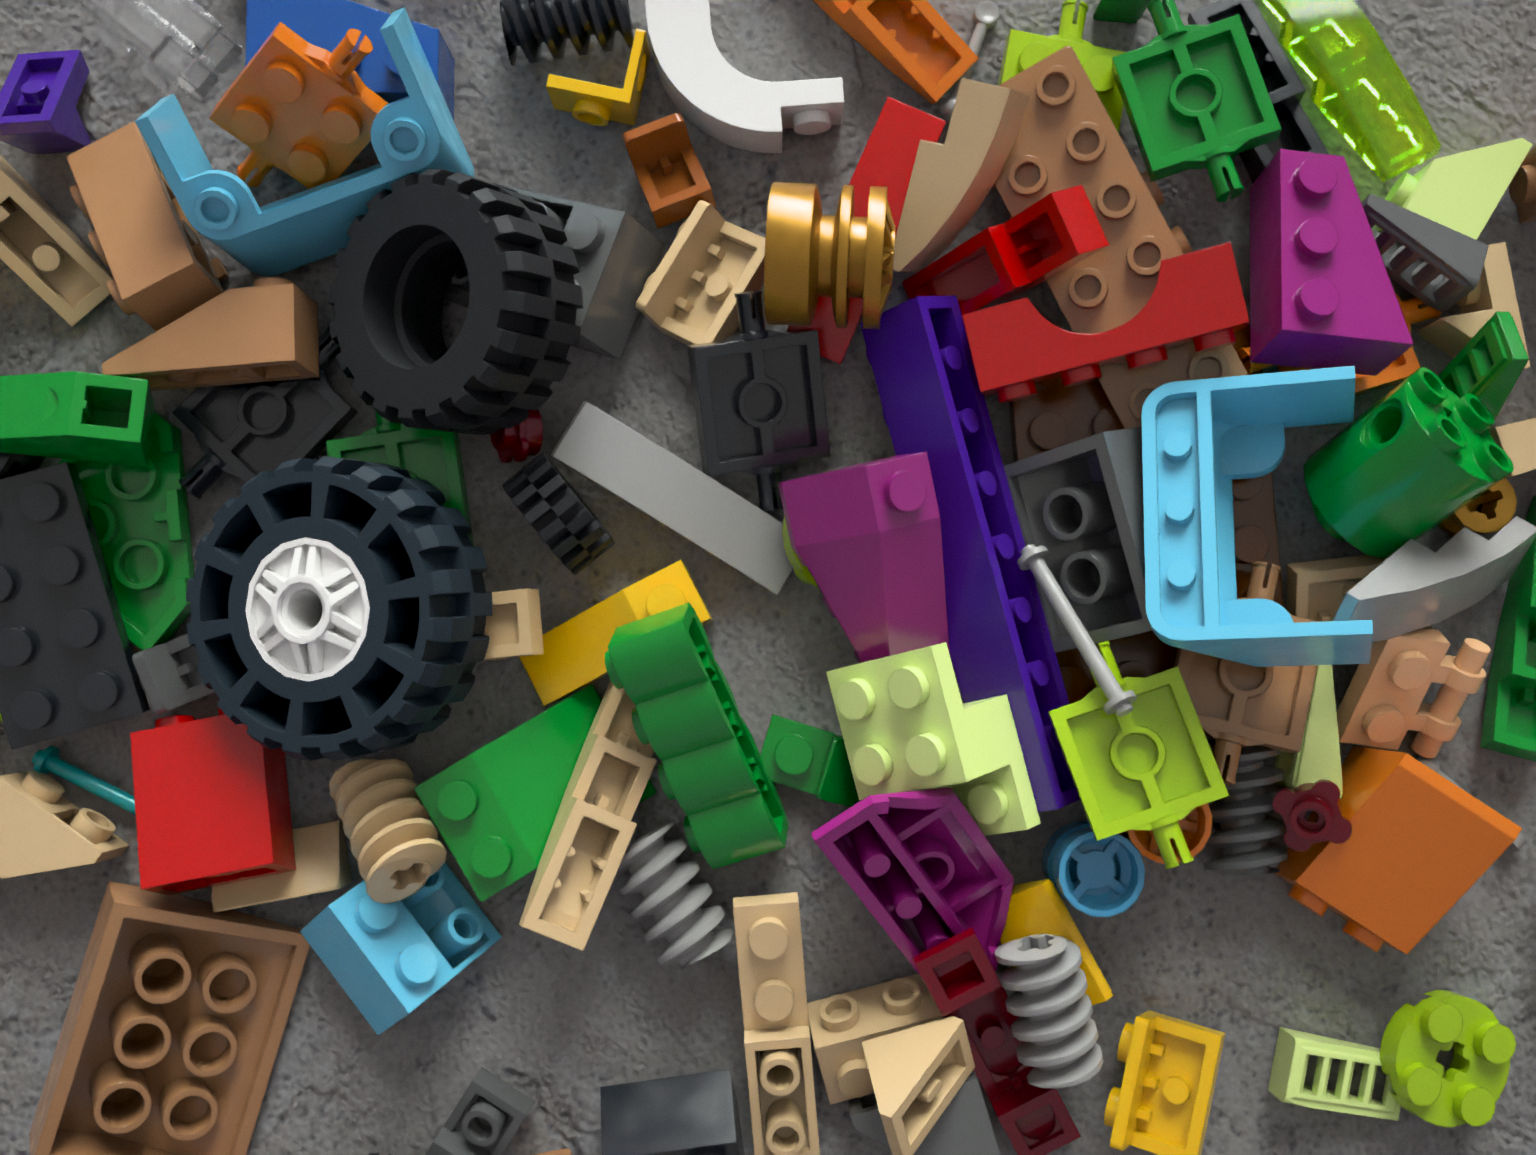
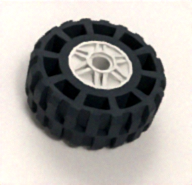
[186,457,492,761]

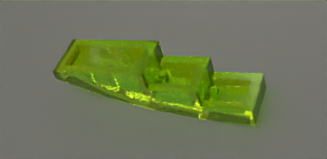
[1262,0,1441,182]

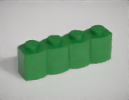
[605,603,789,869]

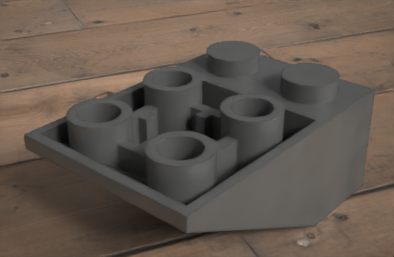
[444,183,665,360]

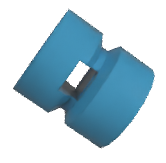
[1042,821,1145,917]

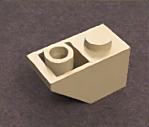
[0,770,129,879]

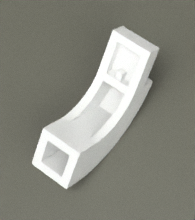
[645,0,844,153]

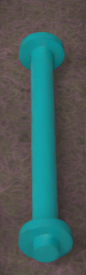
[32,745,136,815]

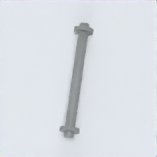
[1017,544,1137,717]

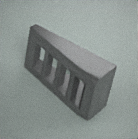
[1361,194,1489,313]

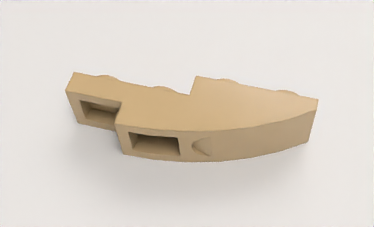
[733,892,820,1155]

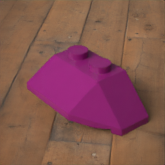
[811,787,1014,978]

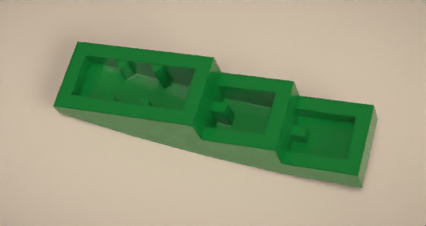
[1480,495,1536,762]

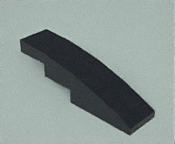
[1187,0,1330,183]

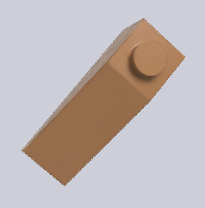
[102,277,319,391]

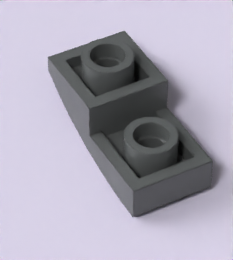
[425,1067,535,1155]

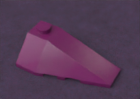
[778,452,950,663]

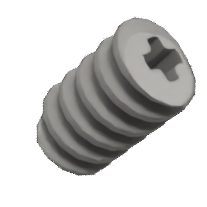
[617,819,735,966]
[995,934,1104,1089]

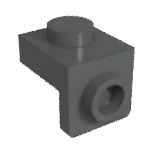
[132,634,215,714]

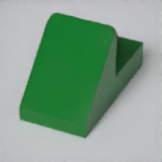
[760,714,861,807]

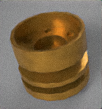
[764,182,895,329]

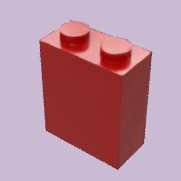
[130,708,296,895]

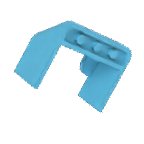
[135,7,475,276]
[1141,366,1373,667]

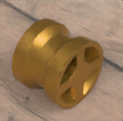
[1438,478,1517,536]

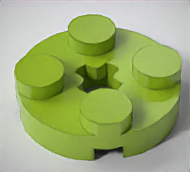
[1380,990,1516,1127]

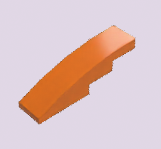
[813,0,979,105]

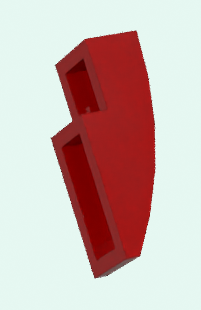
[902,185,1109,318]

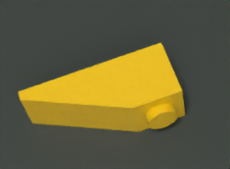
[519,560,713,706]

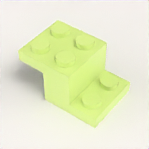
[826,642,1041,836]

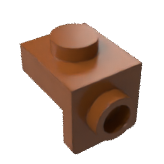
[623,113,716,229]

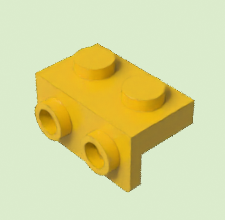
[1104,1010,1226,1155]

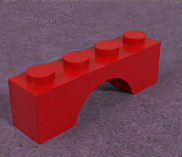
[962,242,1250,404]

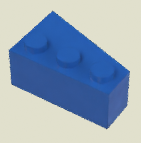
[245,0,455,120]

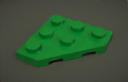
[58,409,194,651]

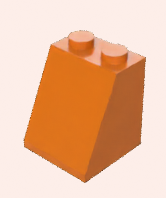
[1274,746,1522,955]

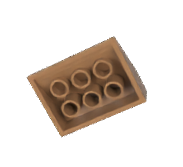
[29,881,310,1155]

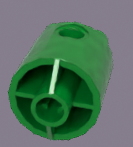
[1303,367,1514,559]

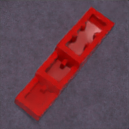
[786,96,947,364]

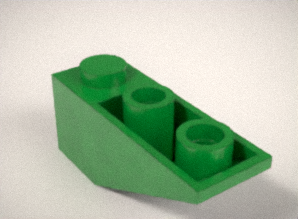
[0,371,155,467]

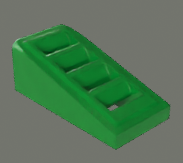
[1438,311,1529,431]

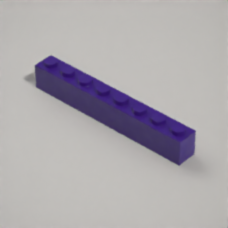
[860,295,1080,812]

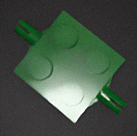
[1111,0,1281,202]
[326,411,474,547]

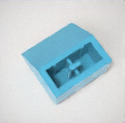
[300,862,502,1035]

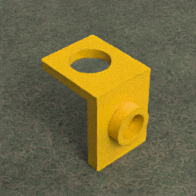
[546,29,650,126]

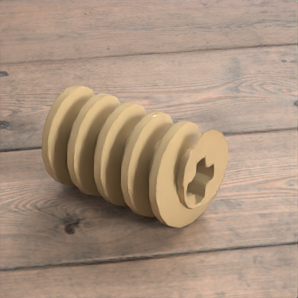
[329,759,447,904]

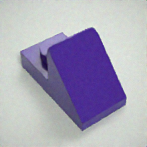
[0,50,91,154]

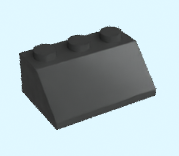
[1004,427,1153,653]

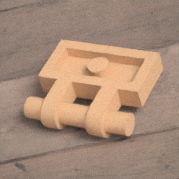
[1337,628,1491,758]

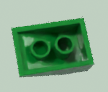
[414,684,657,902]

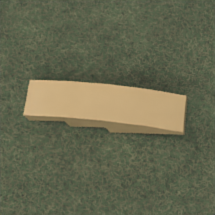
[519,680,657,951]

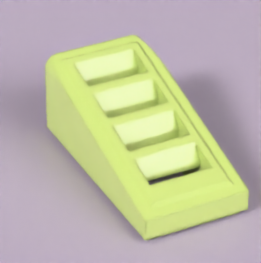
[1273,665,1343,798]
[1268,1027,1401,1121]

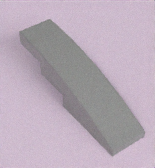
[550,401,793,595]
[1333,516,1536,642]

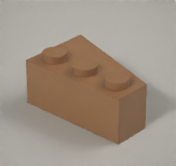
[66,121,229,331]

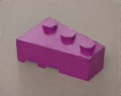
[1249,149,1414,376]

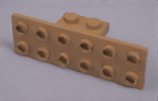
[994,46,1248,429]

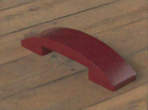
[912,927,1081,1155]

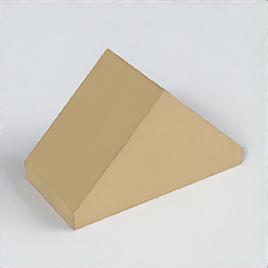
[862,1016,975,1155]

